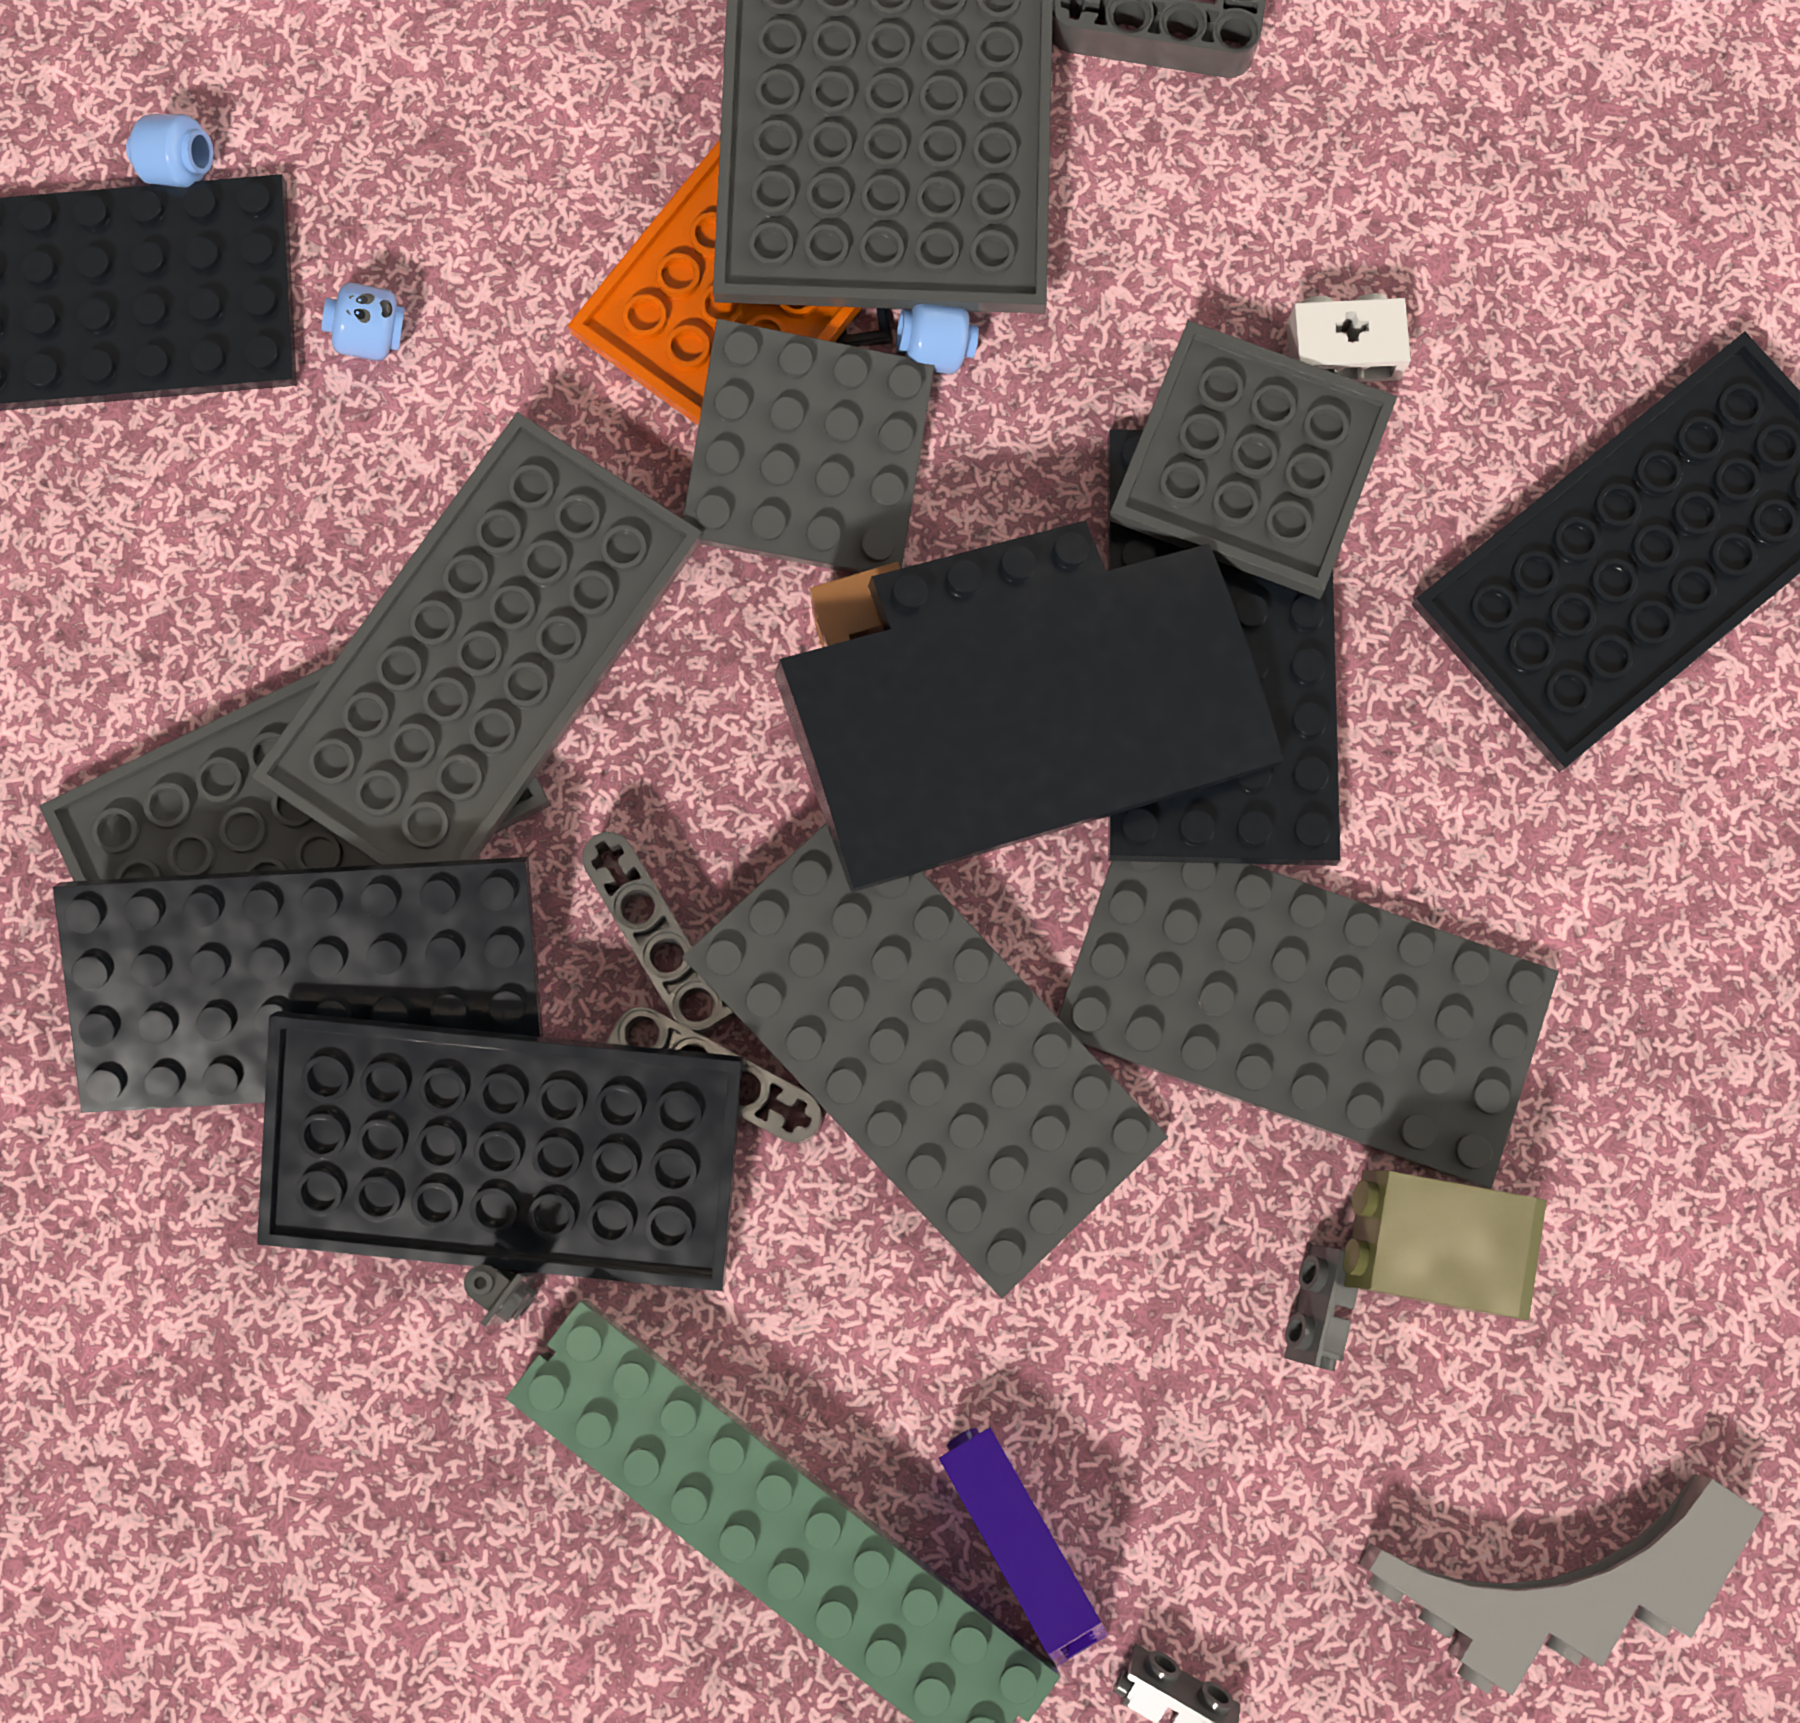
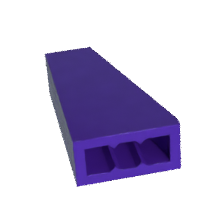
[939,1427,1109,1667]

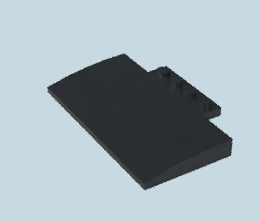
[774,520,1284,893]

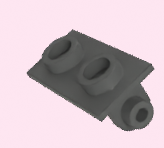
[1284,1244,1358,1371]
[464,1265,540,1327]
[1113,1643,1240,1723]

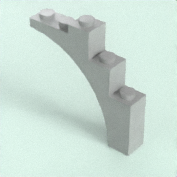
[1358,1474,1764,1696]

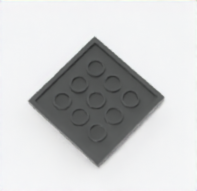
[680,319,934,574]
[1108,320,1398,599]

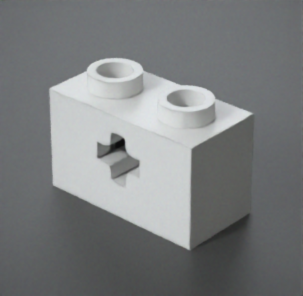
[1286,293,1411,382]

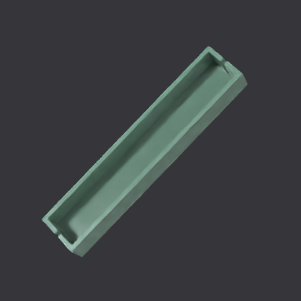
[505,1300,1061,1723]

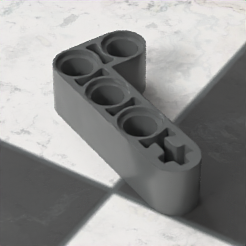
[1052,0,1266,78]
[582,832,737,1035]
[606,1007,823,1144]

